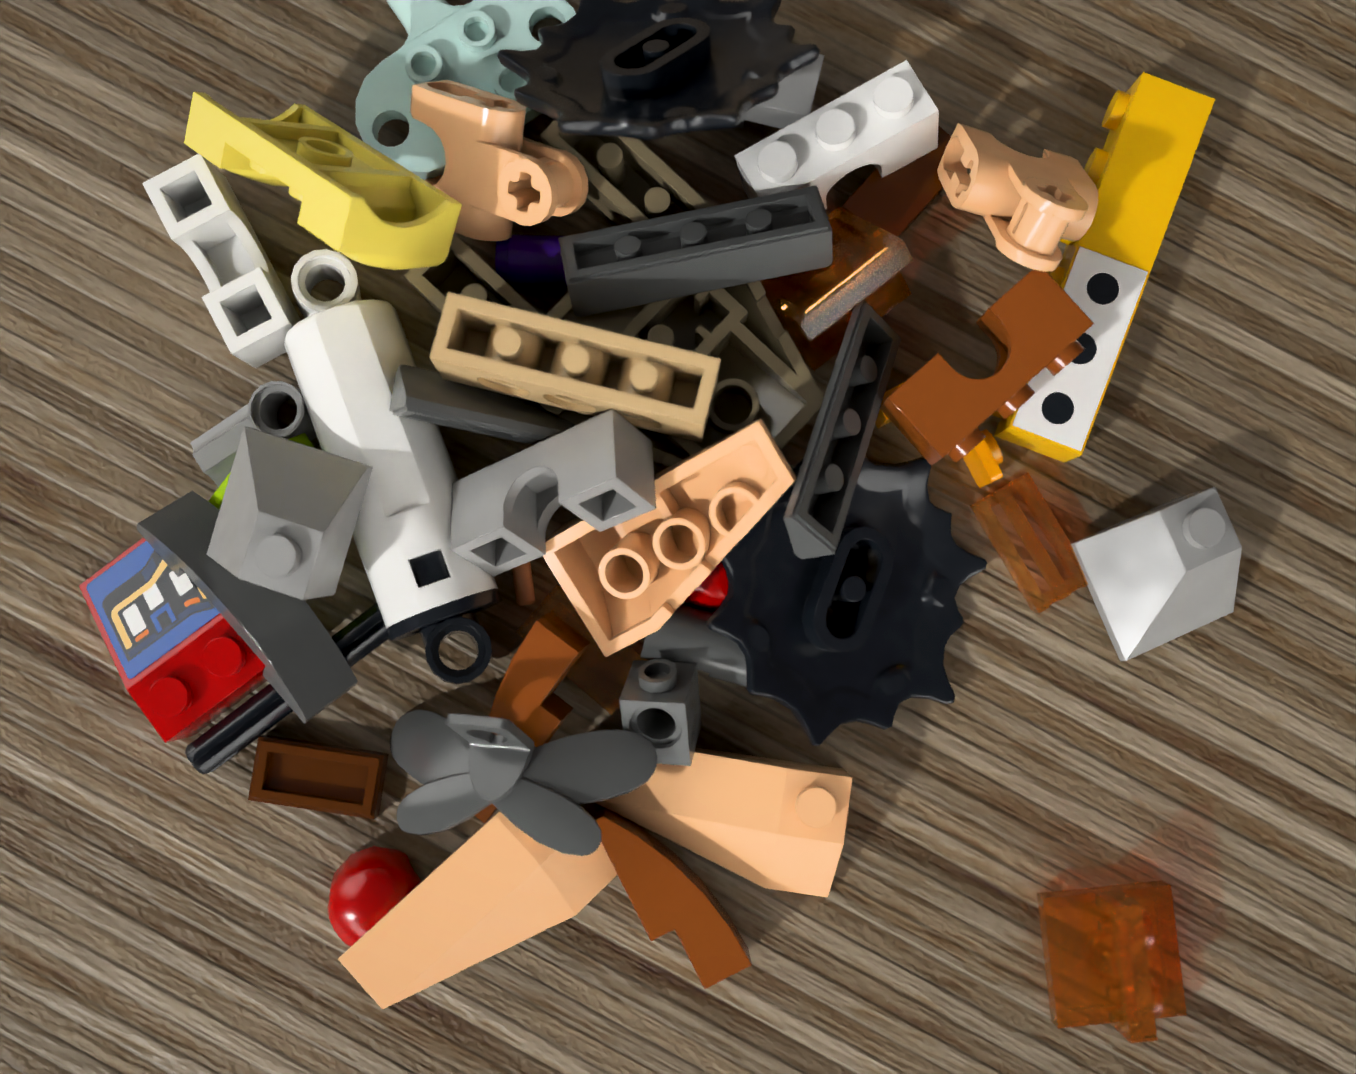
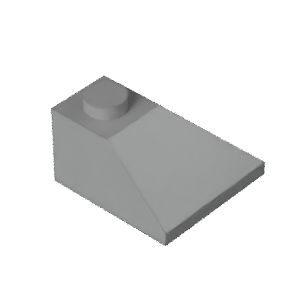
[207,426,373,600]
[1069,487,1242,661]

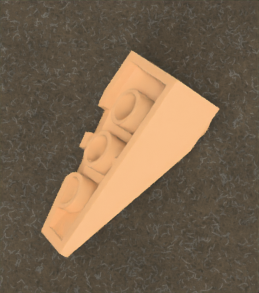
[542,418,797,658]
[595,748,853,897]
[338,811,618,1010]

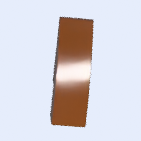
[475,612,590,824]
[594,808,752,989]

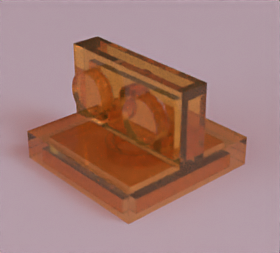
[760,207,913,371]
[1037,880,1187,1043]

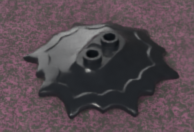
[497,0,820,140]
[707,456,987,747]

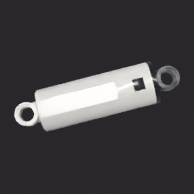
[284,249,502,685]

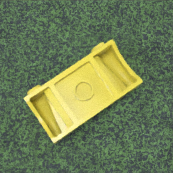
[184,91,462,270]

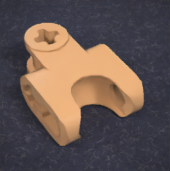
[410,80,588,241]
[937,123,1098,272]

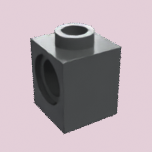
[619,659,702,766]

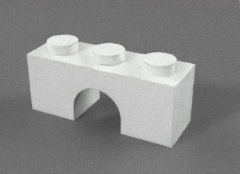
[735,60,939,210]
[142,154,301,368]

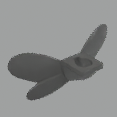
[390,710,658,856]

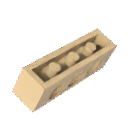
[429,292,721,443]

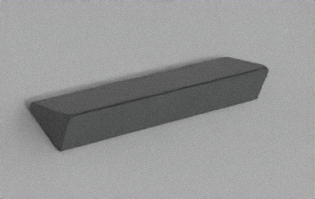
[559,185,833,317]
[784,299,901,559]
[389,364,655,462]

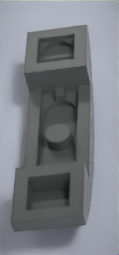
[137,491,358,724]

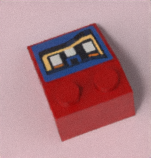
[79,538,267,743]

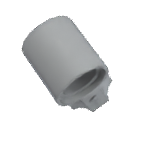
[190,381,317,487]

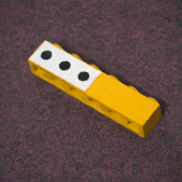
[993,72,1215,463]

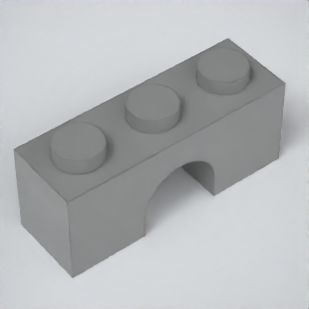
[450,409,656,576]

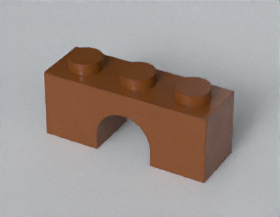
[880,269,1094,466]

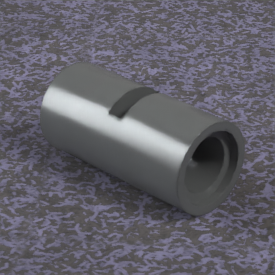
[640,603,747,687]

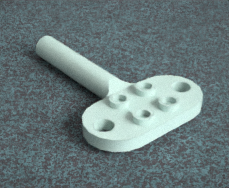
[355,0,576,180]

